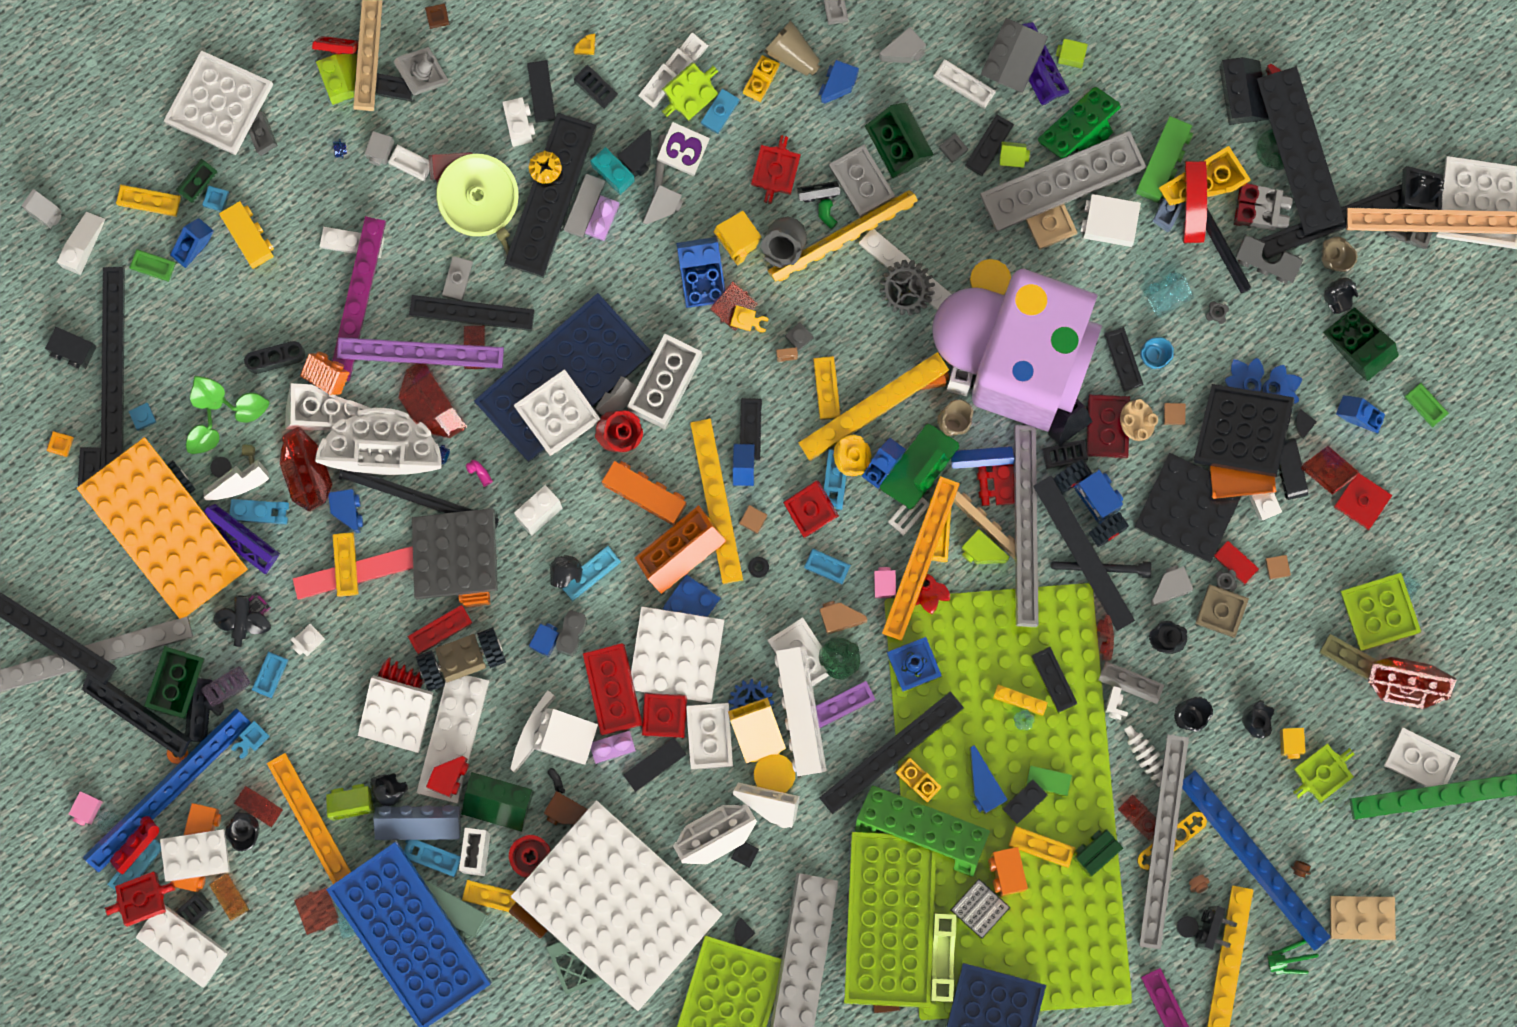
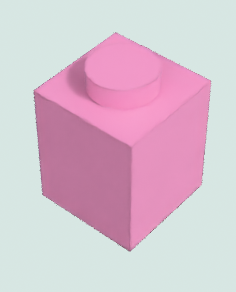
[874,567,896,599]
[69,791,103,826]

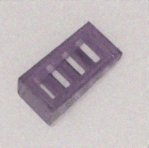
[201,666,250,707]

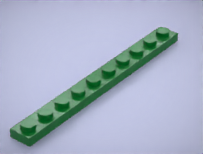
[1349,773,1517,820]

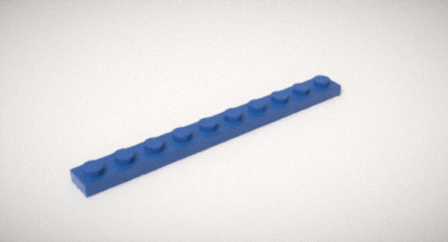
[83,708,251,872]
[1182,770,1331,951]

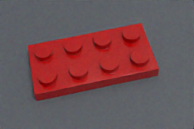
[583,643,643,735]

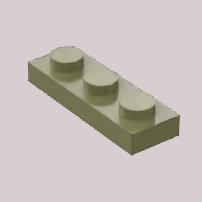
[1319,634,1385,684]

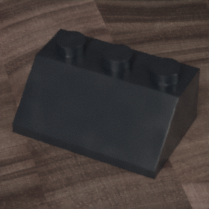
[1219,57,1269,125]

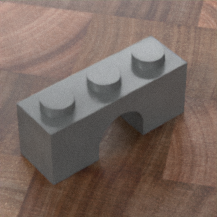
[1235,234,1303,284]

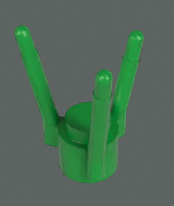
[1267,939,1319,975]

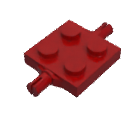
[751,135,801,204]
[105,871,175,927]

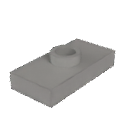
[823,0,848,25]
[442,256,473,301]

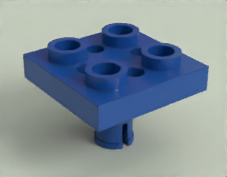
[887,637,942,692]

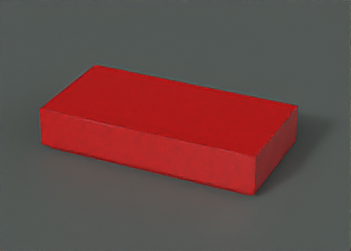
[1214,541,1259,585]

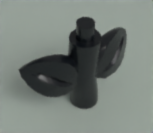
[213,595,271,647]

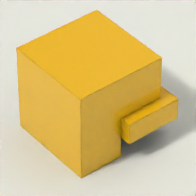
[714,211,762,265]

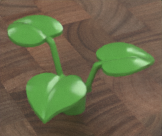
[186,376,270,454]

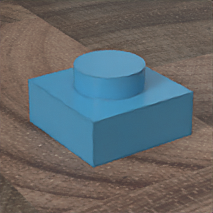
[203,186,229,212]
[129,403,157,431]

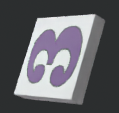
[656,122,710,176]

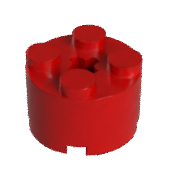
[595,411,643,452]
[509,835,551,878]

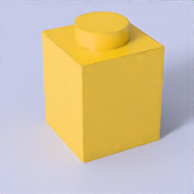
[1280,728,1306,759]

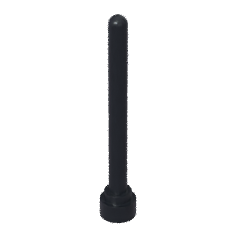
[1050,561,1151,578]

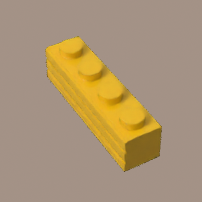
[993,685,1048,716]

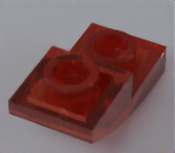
[464,325,485,369]
[1096,615,1114,662]
[234,786,283,828]
[1118,794,1156,842]

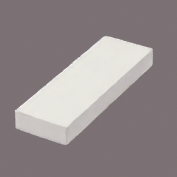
[933,59,996,109]

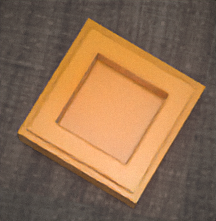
[46,431,74,457]

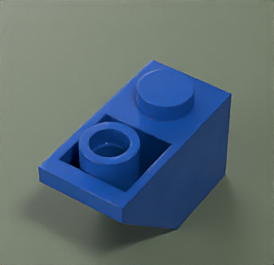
[819,60,859,104]
[1336,395,1385,433]
[862,438,906,488]
[328,489,363,533]

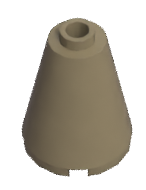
[764,20,820,76]

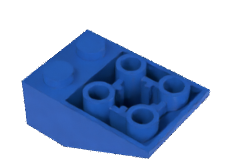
[676,237,727,308]

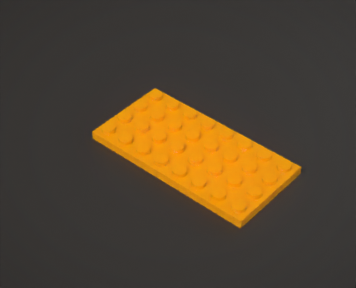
[77,437,248,619]

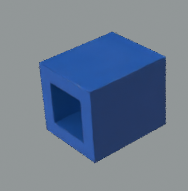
[529,623,559,657]

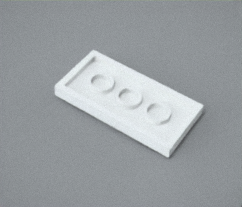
[136,904,229,987]

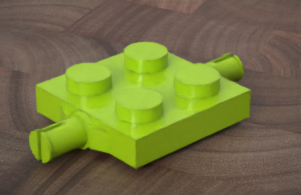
[661,62,718,121]
[1293,743,1355,803]

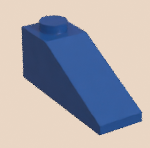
[970,745,1007,814]

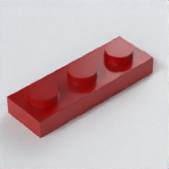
[407,605,473,655]

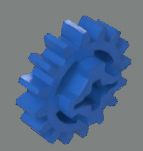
[728,679,774,711]

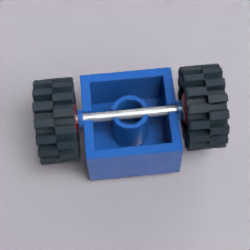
[1053,459,1129,547]

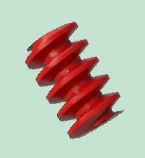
[377,657,424,689]

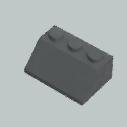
[980,18,1048,93]

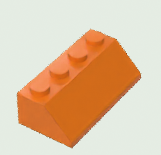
[635,505,726,594]

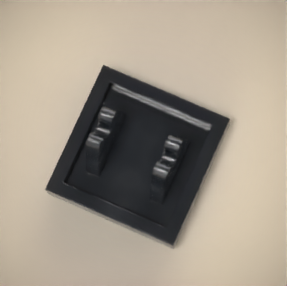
[1401,166,1445,210]
[1195,906,1237,950]

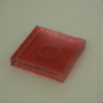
[1301,446,1359,495]

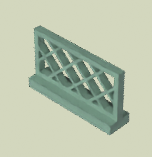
[546,941,602,995]

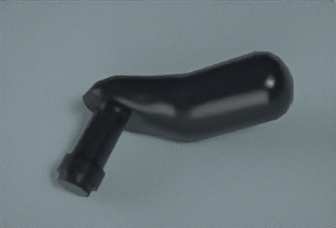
[547,768,565,793]

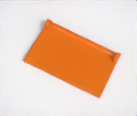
[1210,466,1276,499]

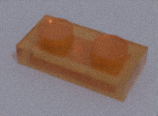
[209,873,250,921]

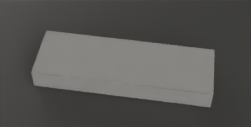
[564,174,606,238]
[1099,661,1164,704]

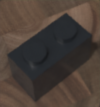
[45,327,97,370]

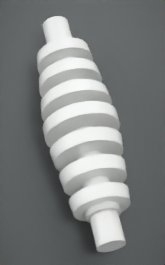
[1124,725,1164,787]

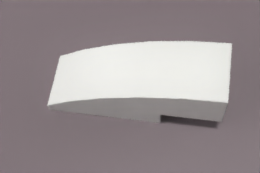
[203,460,269,501]

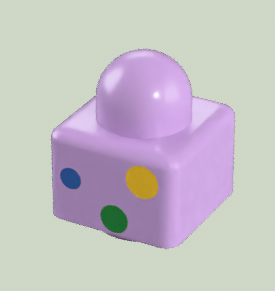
[932,269,1102,432]

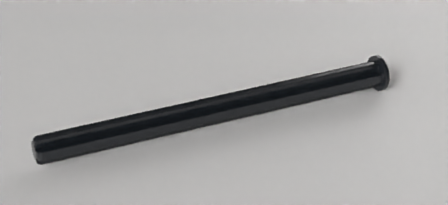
[339,469,499,529]

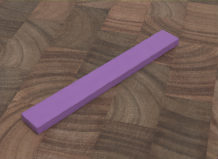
[337,337,504,369]

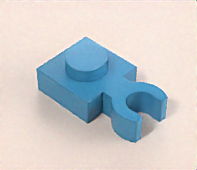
[231,721,270,759]

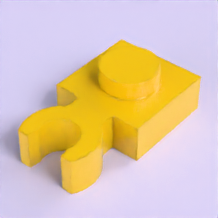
[730,305,769,332]

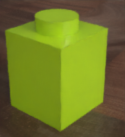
[1056,39,1088,69]
[999,142,1030,168]

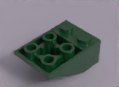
[1323,307,1399,381]

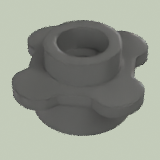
[1206,301,1229,324]
[1215,570,1237,591]

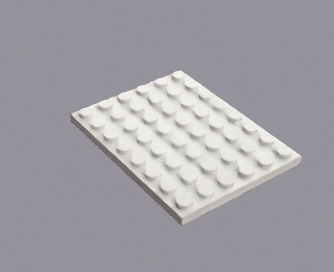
[510,800,722,1011]

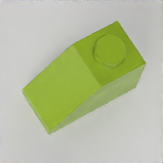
[961,529,1010,564]

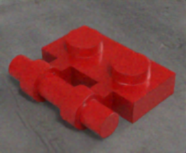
[976,464,1014,506]

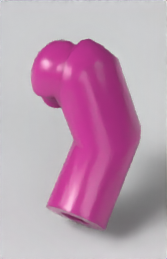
[466,460,493,487]

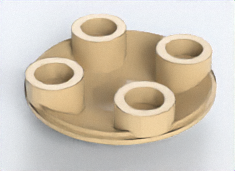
[1120,399,1158,441]

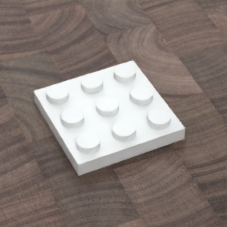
[514,369,600,456]
[358,675,434,753]

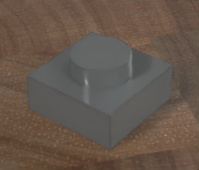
[939,134,968,163]
[785,322,814,352]

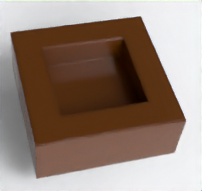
[425,3,450,29]

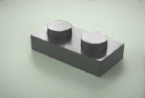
[249,111,278,156]

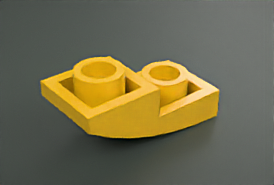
[743,55,780,102]
[894,757,942,803]

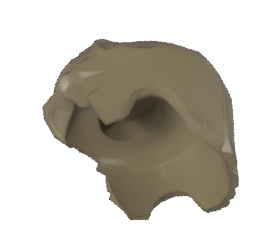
[1322,237,1358,272]
[937,399,973,436]

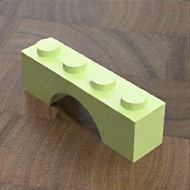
[931,914,956,1002]

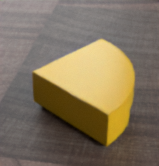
[574,34,596,55]

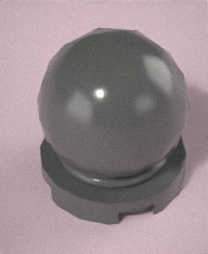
[761,216,807,268]

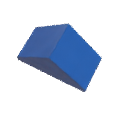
[733,444,755,486]

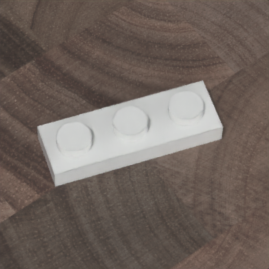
[320,227,385,258]

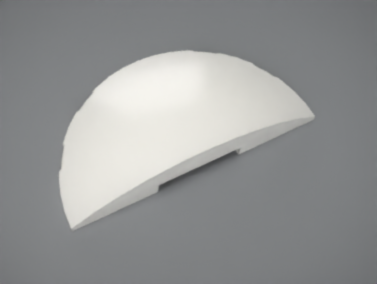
[316,408,441,475]

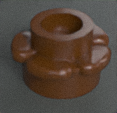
[1291,860,1311,878]

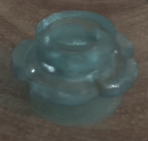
[1014,710,1035,730]

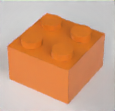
[988,847,1028,897]

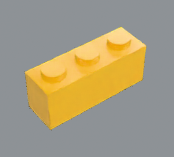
[219,201,274,269]

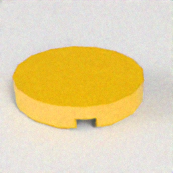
[970,259,1011,295]
[833,434,872,476]
[754,754,795,793]

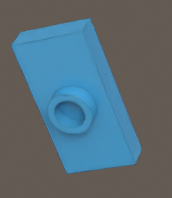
[701,89,740,134]
[804,548,851,585]
[252,651,288,699]

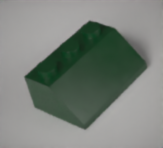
[865,102,934,179]
[144,646,205,719]
[461,772,534,832]

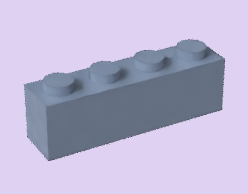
[373,805,461,840]

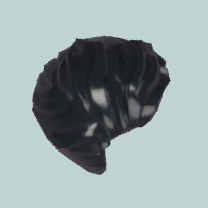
[1323,277,1359,314]
[550,555,583,588]
[1149,621,1187,654]
[1174,697,1213,732]
[1242,700,1275,738]
[370,773,408,806]
[225,812,260,852]

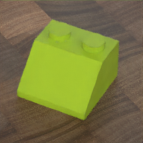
[316,54,358,105]
[326,784,374,821]

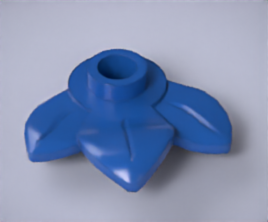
[1225,358,1264,392]
[1262,365,1302,404]

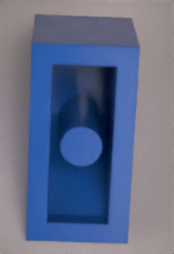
[170,218,214,268]

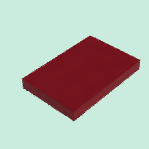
[1087,394,1130,458]

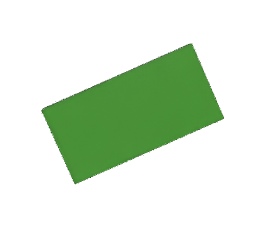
[129,249,176,282]
[1405,383,1449,428]
[1026,766,1072,796]

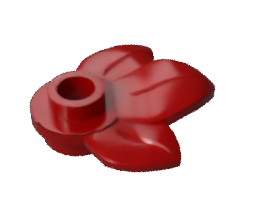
[915,574,950,614]

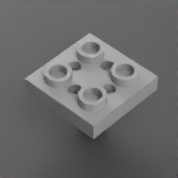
[394,47,449,96]

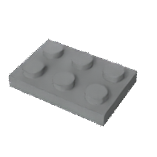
[829,145,895,218]

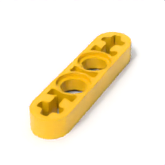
[1137,812,1207,870]

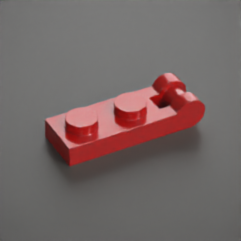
[110,816,160,875]

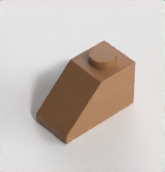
[820,601,867,635]

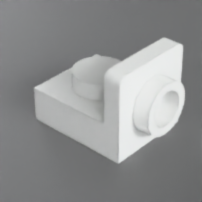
[290,624,325,656]
[1105,686,1128,720]

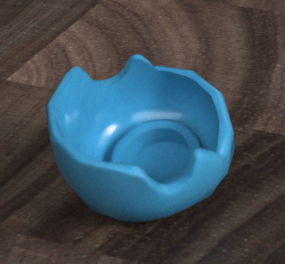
[1140,337,1174,369]

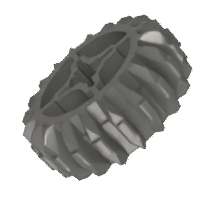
[880,260,935,316]

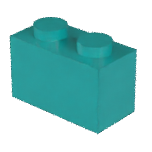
[591,147,635,195]

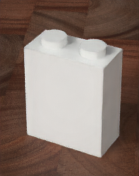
[1081,194,1141,247]
[514,485,563,536]
[533,708,598,765]
[459,828,491,876]

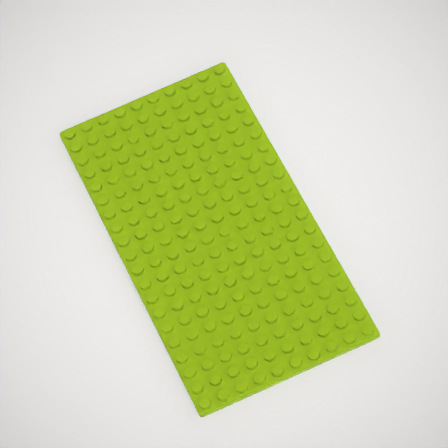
[884,583,1132,1020]

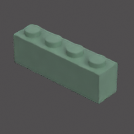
[422,878,488,939]

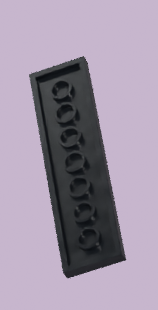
[1257,66,1345,235]
[504,113,597,278]

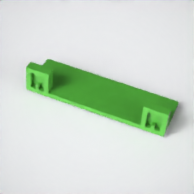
[855,786,990,877]

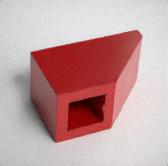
[426,756,469,798]

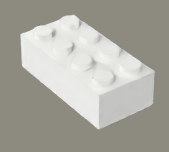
[627,334,702,429]

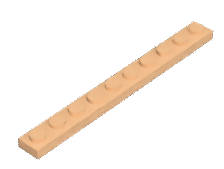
[1346,208,1517,234]

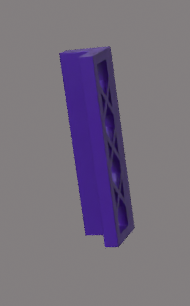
[1022,22,1070,106]
[204,504,280,574]

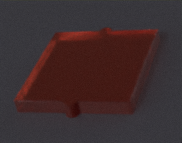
[710,282,758,331]
[294,887,340,935]

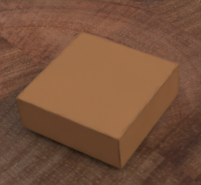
[776,347,798,362]
[1164,403,1186,425]
[739,505,768,534]
[1265,555,1291,580]

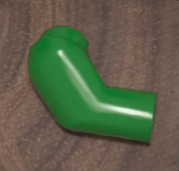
[818,199,838,229]

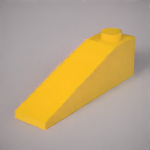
[1159,146,1251,206]

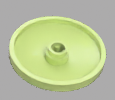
[436,154,518,236]

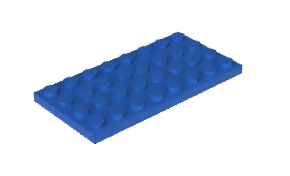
[326,841,492,1027]

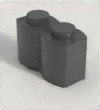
[556,610,587,657]

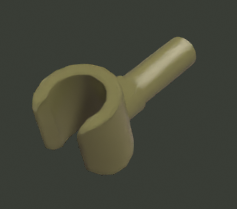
[497,227,510,255]
[242,444,255,465]

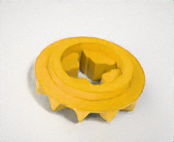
[528,150,561,183]

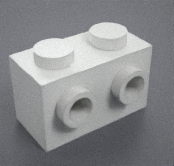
[503,97,535,147]

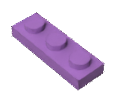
[816,681,876,728]

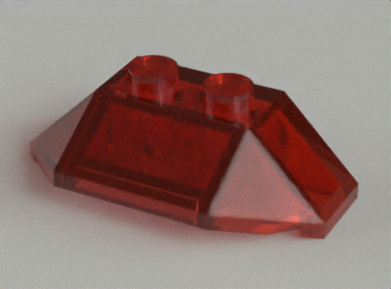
[398,364,467,438]
[280,427,333,512]
[1368,657,1456,709]

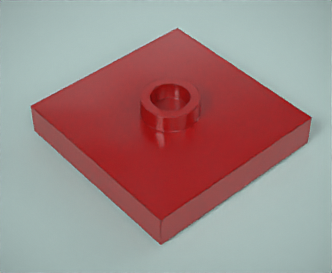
[312,36,359,54]
[1334,472,1393,530]
[783,480,839,538]
[642,693,687,738]

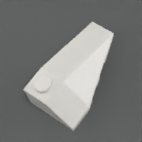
[285,383,370,430]

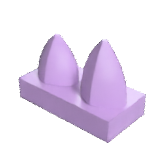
[585,195,620,241]
[591,731,636,764]

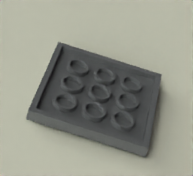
[412,508,498,600]

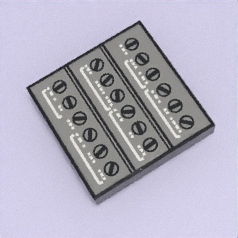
[950,879,1011,939]

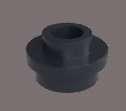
[748,557,769,578]

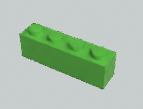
[1136,116,1193,203]

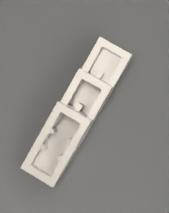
[638,33,709,109]
[510,690,556,773]

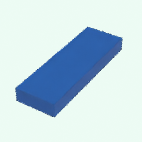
[951,446,1014,469]

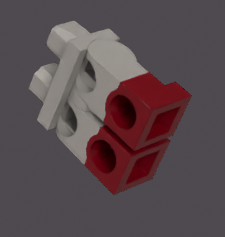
[1233,183,1293,231]

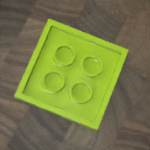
[1340,573,1421,651]

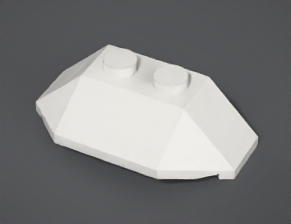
[673,805,757,864]

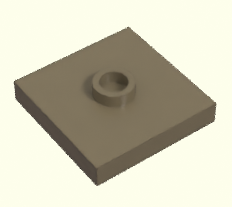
[1195,584,1249,638]

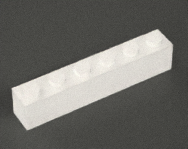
[775,646,827,776]

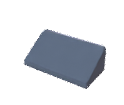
[1152,198,1185,232]

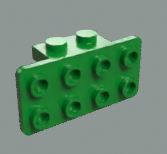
[1038,87,1121,159]
[880,424,959,509]

